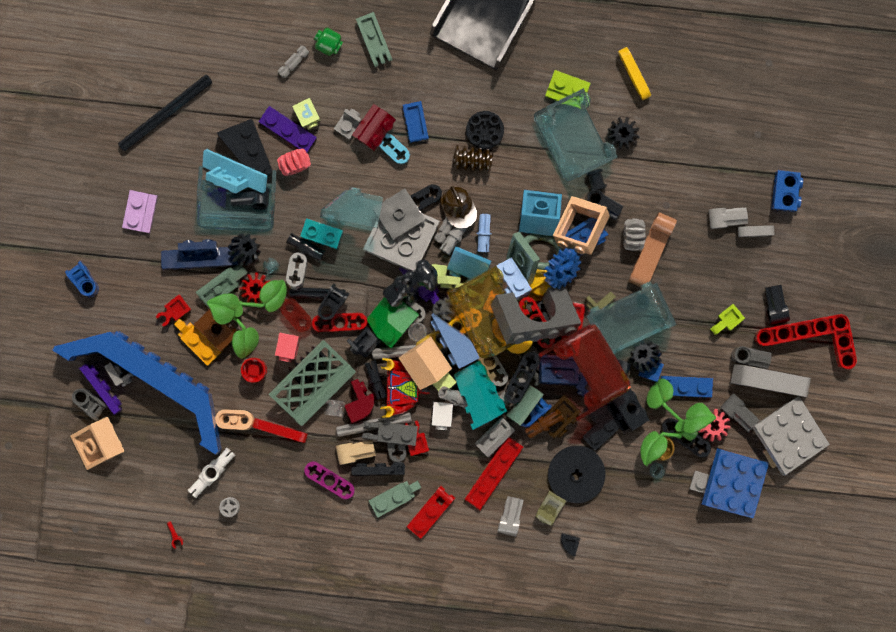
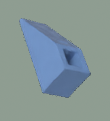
[430,313,480,369]

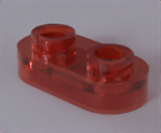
[280,298,312,332]

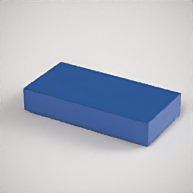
[403,101,429,143]

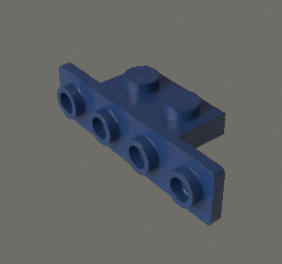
[161,239,238,270]

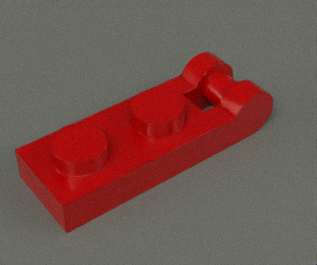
[406,486,455,539]

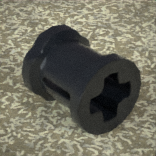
[586,169,607,191]

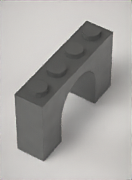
[491,286,581,344]

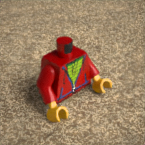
[380,358,430,418]

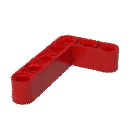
[754,314,857,369]

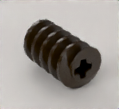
[453,145,493,174]

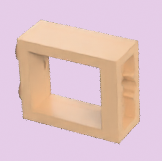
[553,196,610,255]

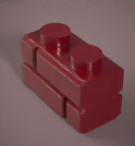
[352,104,396,151]

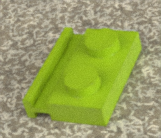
[545,70,591,110]

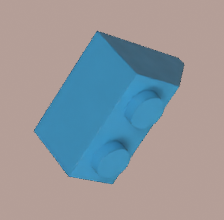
[519,190,562,236]
[447,246,491,285]

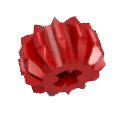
[240,273,270,303]

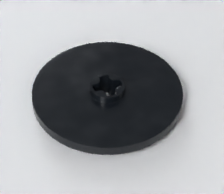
[548,446,606,503]

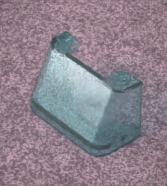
[534,88,617,181]
[586,281,677,358]

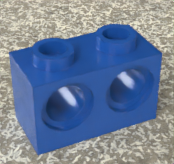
[771,170,803,212]

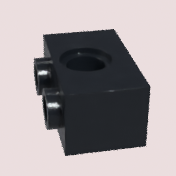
[605,387,649,435]

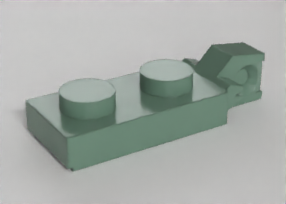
[196,264,247,308]
[369,480,421,517]

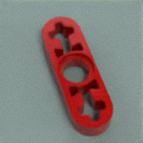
[519,297,555,348]
[312,313,368,332]
[252,418,308,443]

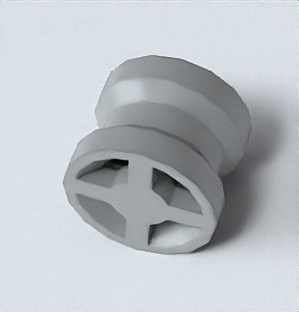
[219,497,240,517]

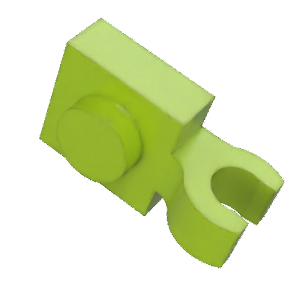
[710,304,745,335]

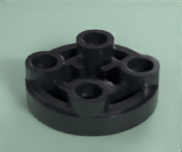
[466,111,504,149]

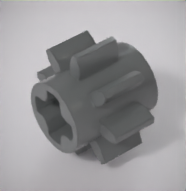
[433,298,457,321]

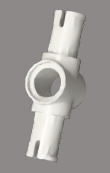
[188,447,236,498]

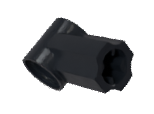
[230,187,270,210]
[585,190,623,220]
[765,285,790,325]

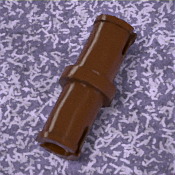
[525,409,564,439]

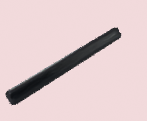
[118,74,212,151]

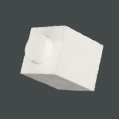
[432,402,453,430]

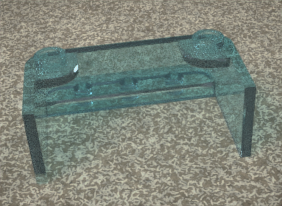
[197,166,276,232]
[320,187,383,231]

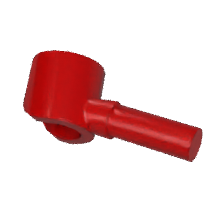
[167,521,183,549]

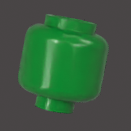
[313,27,343,56]

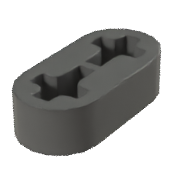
[387,442,406,462]

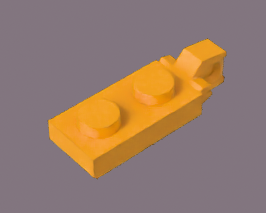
[174,319,222,366]

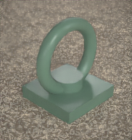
[506,232,564,284]

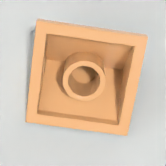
[399,336,452,390]

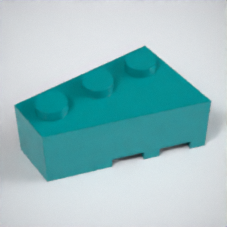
[454,360,507,430]

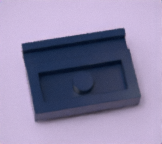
[539,355,579,386]

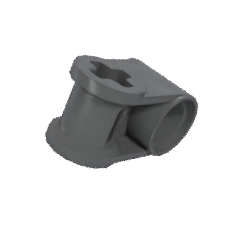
[72,388,109,421]

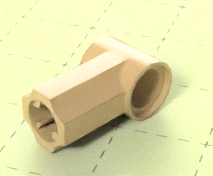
[336,440,376,465]

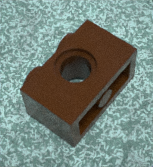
[193,309,237,352]

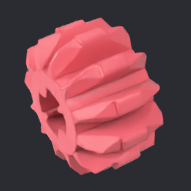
[277,149,311,176]
[698,409,730,442]

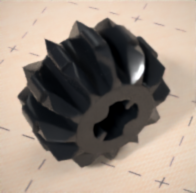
[607,117,640,150]
[228,233,261,266]
[629,340,662,373]

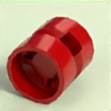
[241,358,268,383]

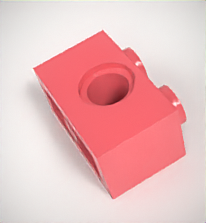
[275,333,301,362]

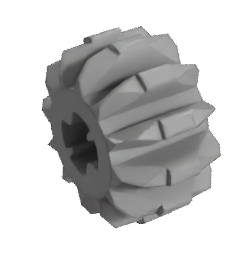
[623,218,646,251]

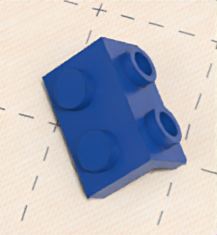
[565,217,608,256]

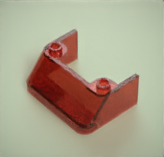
[538,324,630,421]

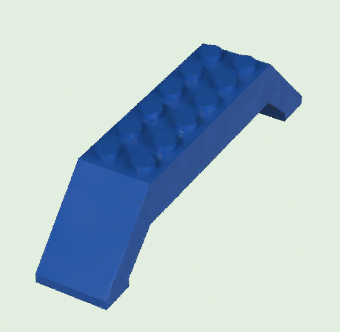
[52,331,222,455]

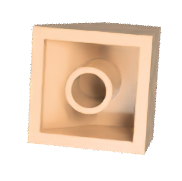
[70,417,124,470]

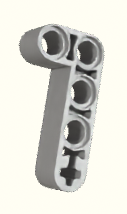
[731,364,811,397]

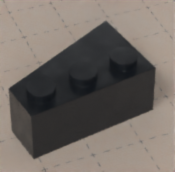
[216,119,275,177]

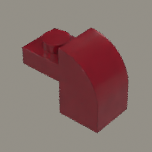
[344,379,375,423]

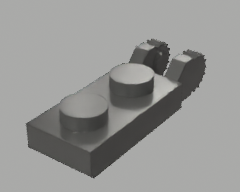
[362,422,418,446]

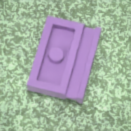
[122,190,158,233]

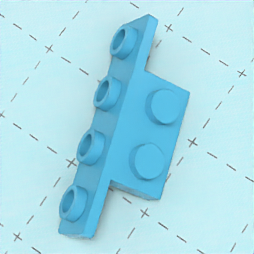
[202,149,267,193]

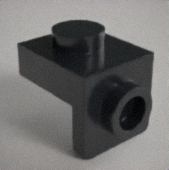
[347,327,381,358]

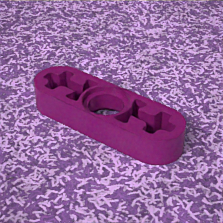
[304,461,355,499]

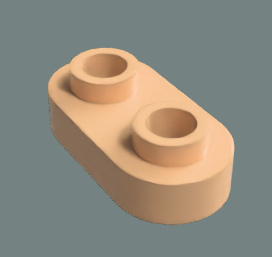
[215,410,254,430]

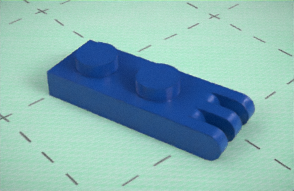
[661,376,713,397]

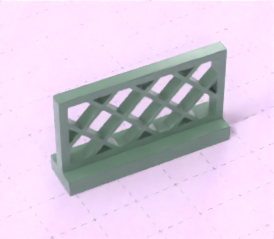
[269,340,356,426]

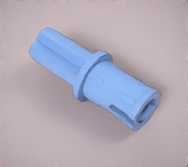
[477,214,492,252]

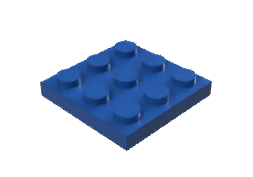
[702,448,769,518]

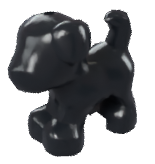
[383,259,438,308]

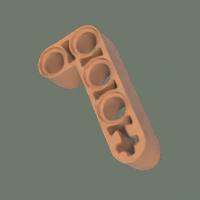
[628,212,677,289]

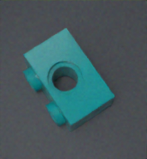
[300,218,344,250]

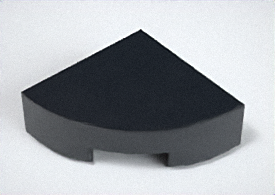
[561,533,580,556]

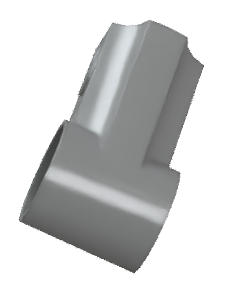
[709,208,748,229]
[498,496,524,537]

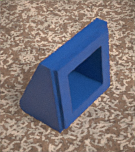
[638,362,664,382]

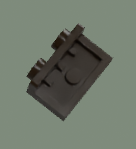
[538,395,581,439]

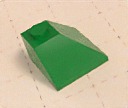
[367,297,419,348]

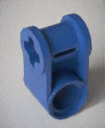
[65,260,99,297]
[521,398,552,427]

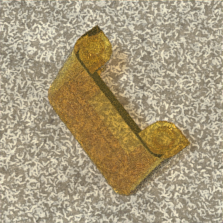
[447,266,515,358]

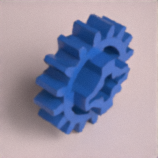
[544,248,581,289]

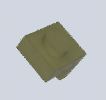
[585,292,616,313]
[535,491,566,526]

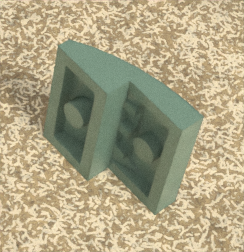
[506,385,544,426]

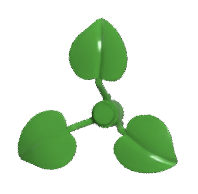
[206,279,286,359]
[641,379,716,467]

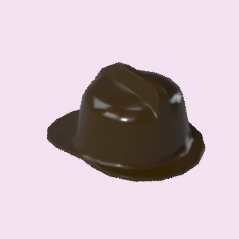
[440,186,477,229]

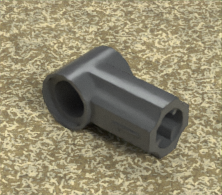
[731,346,772,369]
[720,394,759,432]

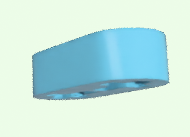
[379,134,410,165]

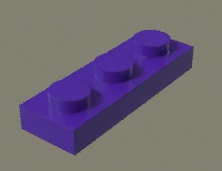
[258,106,317,153]
[79,364,123,414]

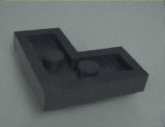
[582,397,620,451]

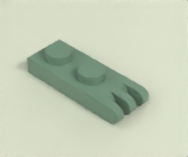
[356,12,392,67]

